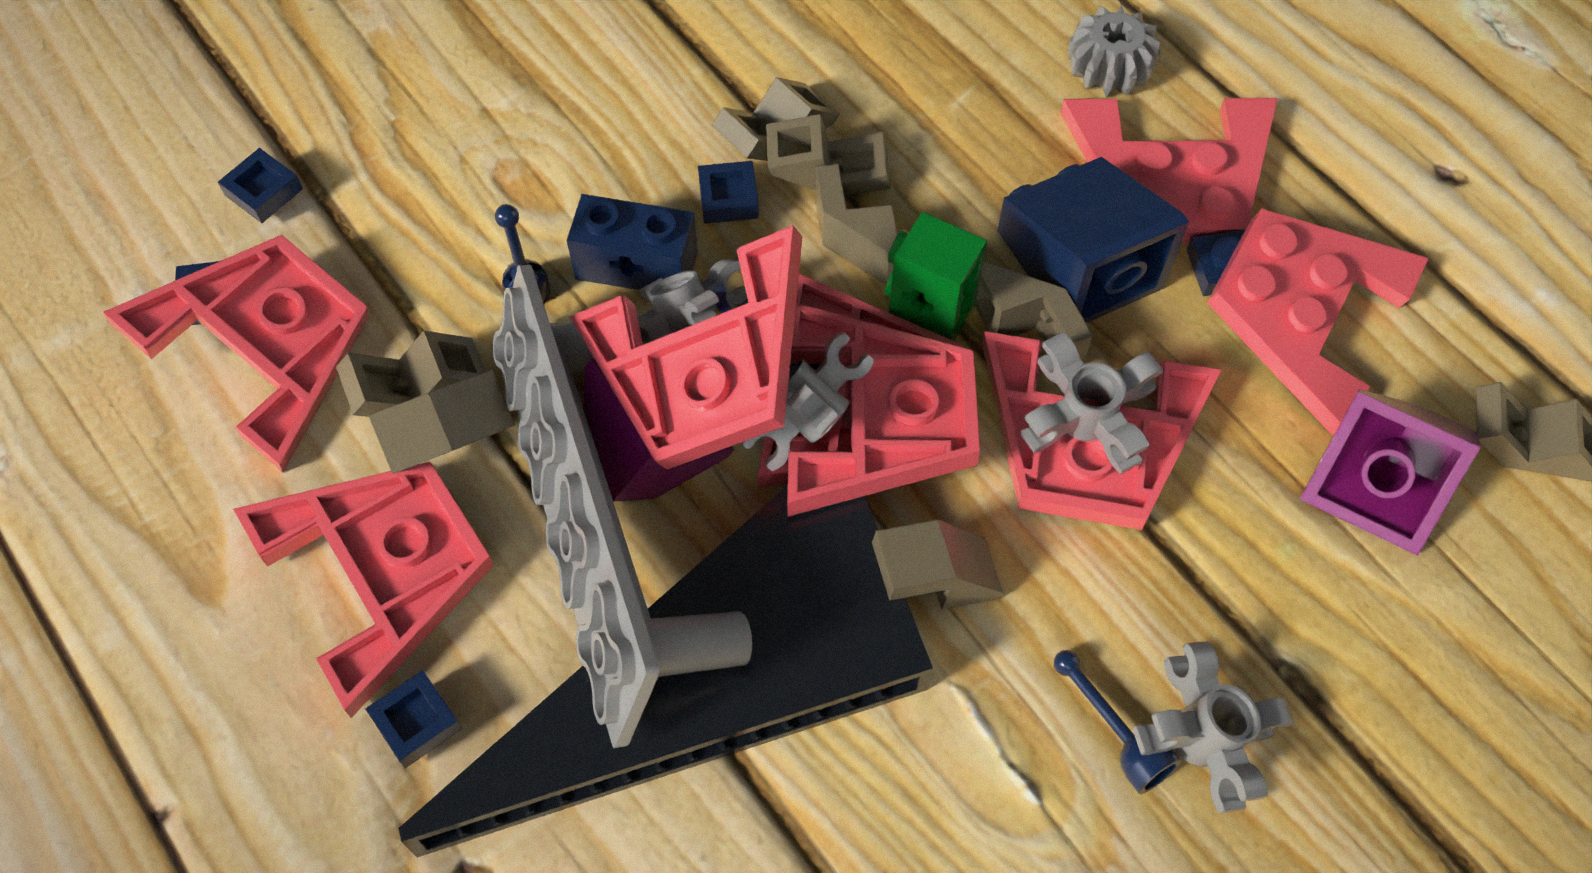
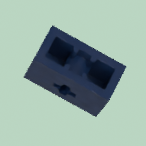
[567,194,698,290]

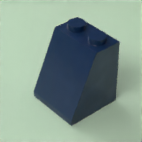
[998,157,1189,323]

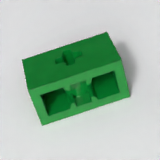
[884,212,987,341]

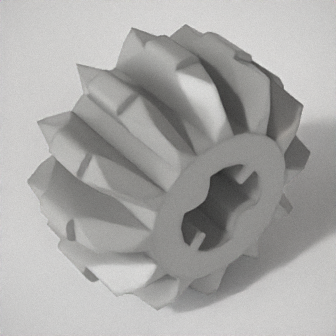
[1068,5,1160,97]

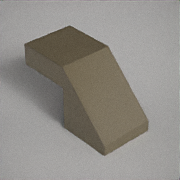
[712,77,840,161]
[766,114,891,197]
[815,164,897,285]
[975,262,1093,363]
[336,330,486,417]
[369,369,515,474]
[1476,382,1592,482]
[872,520,1004,610]

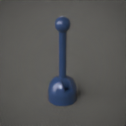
[495,204,550,303]
[1054,650,1182,794]

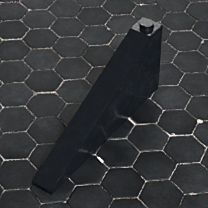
[398,485,933,858]

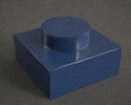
[218,148,303,223]
[698,161,759,224]
[1186,229,1246,297]
[365,670,463,769]

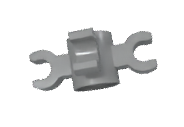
[637,259,747,345]
[742,331,874,471]
[1020,332,1164,474]
[1132,641,1295,814]

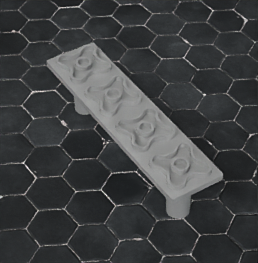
[493,265,752,748]

